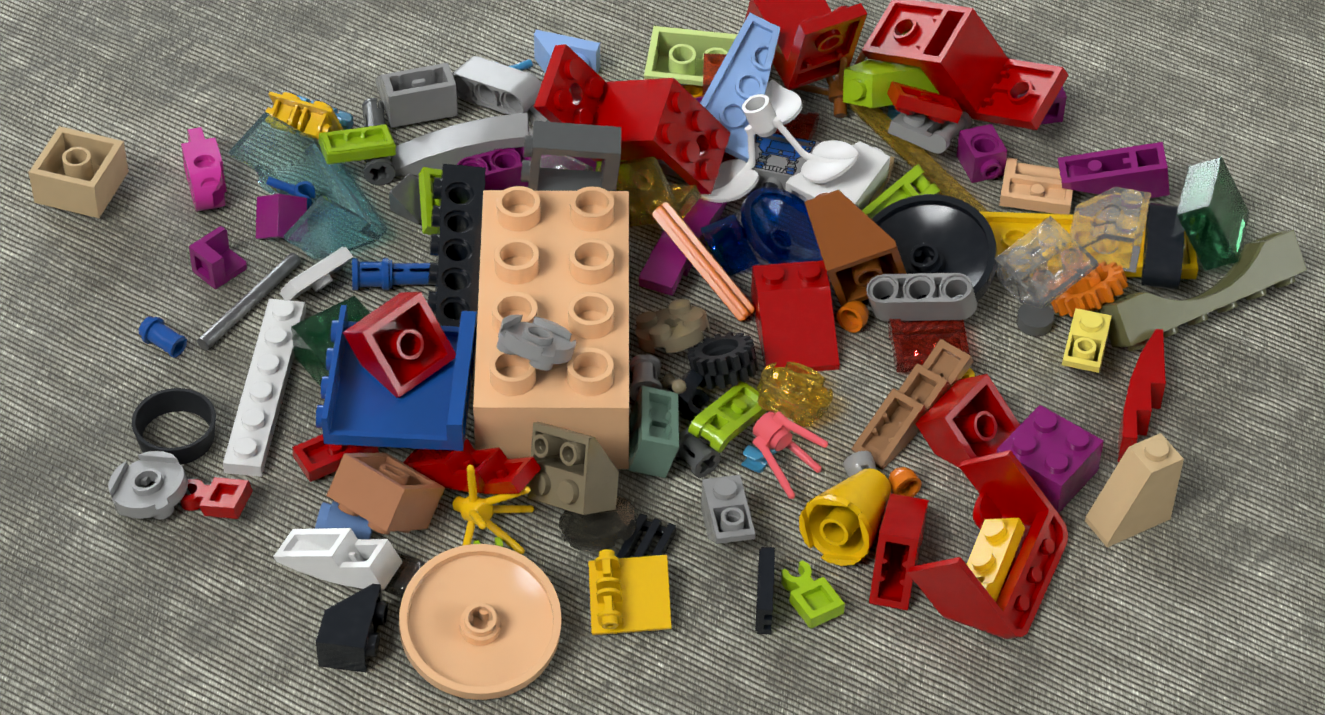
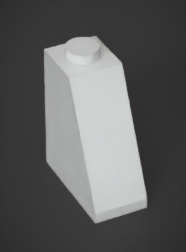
[784,141,890,216]

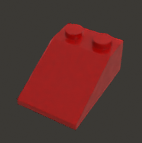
[751,260,840,375]

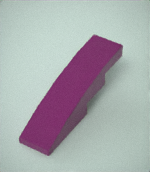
[638,190,727,296]

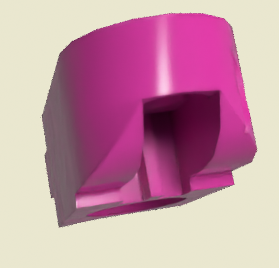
[181,127,227,212]

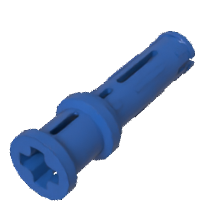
[352,258,433,291]

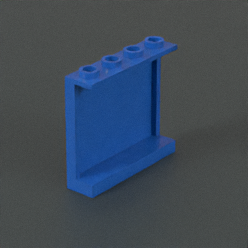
[316,305,477,451]

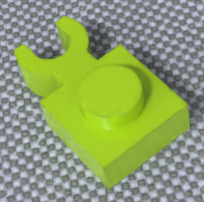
[781,560,845,629]

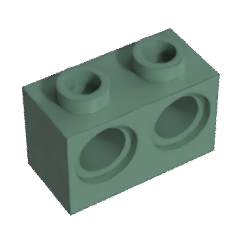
[629,386,679,478]

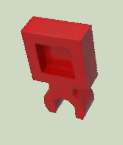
[180,477,253,519]

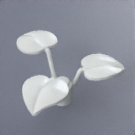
[695,80,859,203]

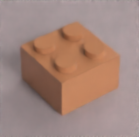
[326,453,445,535]

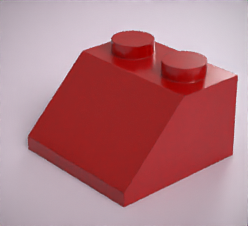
[342,292,456,398]
[915,374,1020,468]

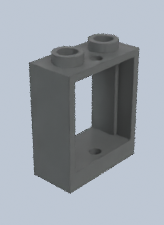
[521,121,621,191]

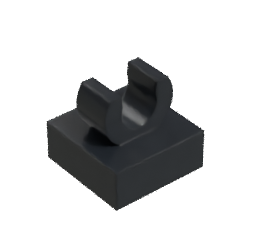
[670,369,710,420]

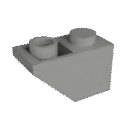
[701,475,756,544]

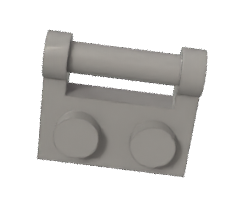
[888,112,972,154]

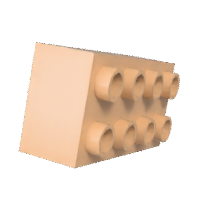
[473,186,629,469]

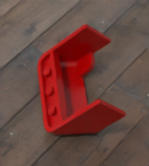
[907,450,1068,639]

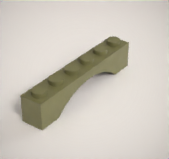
[1099,230,1307,351]

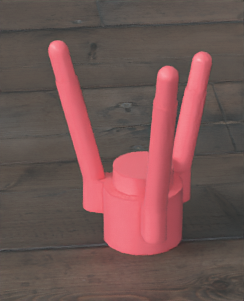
[752,411,828,499]

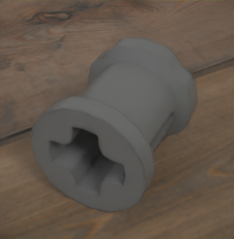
[675,429,720,478]

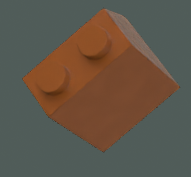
[804,190,907,307]

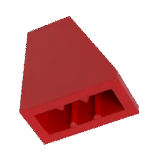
[869,493,929,610]

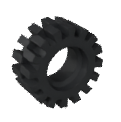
[687,332,759,389]

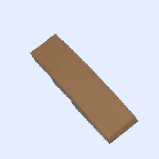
[851,339,974,469]

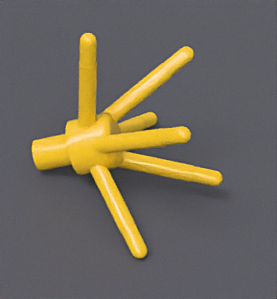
[452,465,534,554]

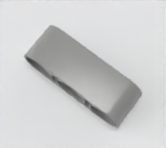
[452,56,542,115]
[866,273,977,321]

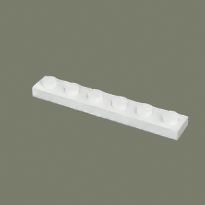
[223,299,306,477]

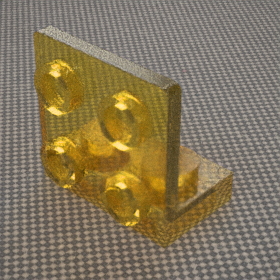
[598,157,701,227]

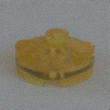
[757,362,833,427]

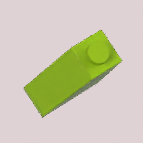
[843,59,939,108]

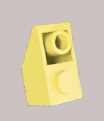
[1062,308,1112,373]

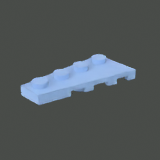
[700,13,781,163]

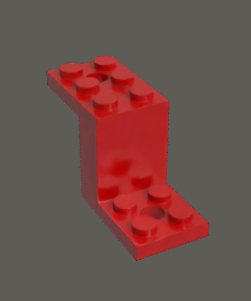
[744,0,867,90]
[862,0,1069,130]
[534,44,730,194]

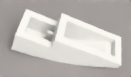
[273,528,403,590]

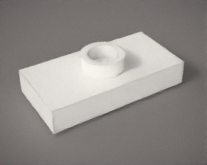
[280,247,353,301]

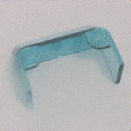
[228,112,387,260]

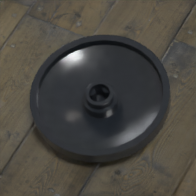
[866,194,998,325]

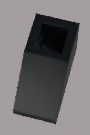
[316,584,388,673]

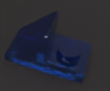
[701,212,759,276]

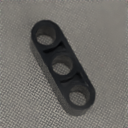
[1141,203,1186,290]

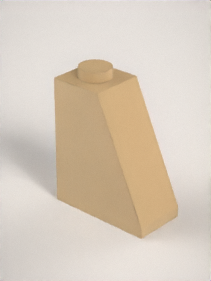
[1085,433,1184,548]

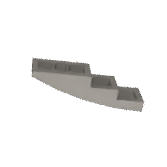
[392,113,529,177]

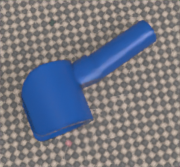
[266,176,315,210]

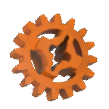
[1048,261,1128,317]

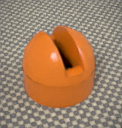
[837,300,869,333]
[888,467,922,497]

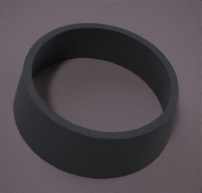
[132,388,216,465]

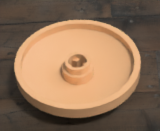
[399,544,561,700]

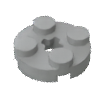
[497,315,576,371]
[108,451,188,520]

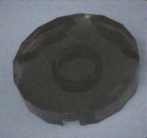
[559,496,637,552]

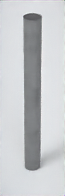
[197,252,301,350]

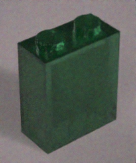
[1176,157,1250,271]

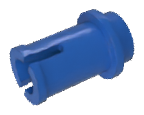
[139,316,187,358]

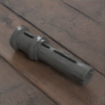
[362,98,395,186]

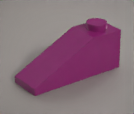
[1058,142,1170,201]

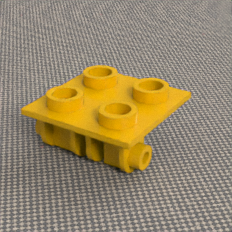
[264,91,343,140]
[588,549,672,635]

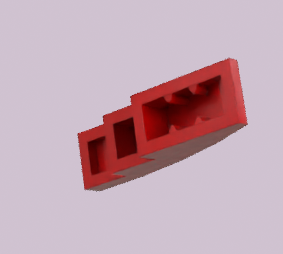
[1117,329,1166,462]
[403,438,541,494]

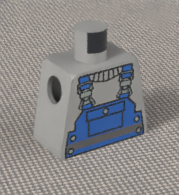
[750,133,819,207]

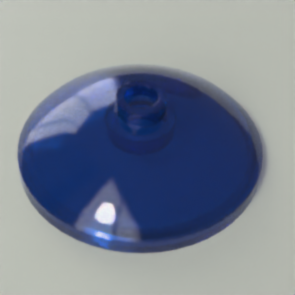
[741,187,823,264]

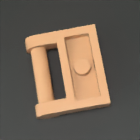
[999,157,1073,214]

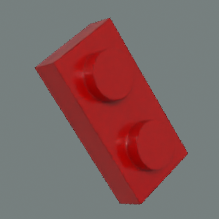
[887,81,963,124]
[292,434,379,482]

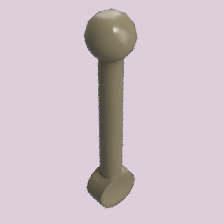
[660,372,686,394]

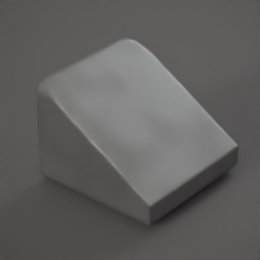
[389,173,422,224]

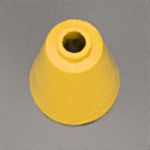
[799,468,891,566]

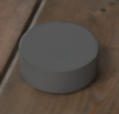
[1017,301,1054,336]

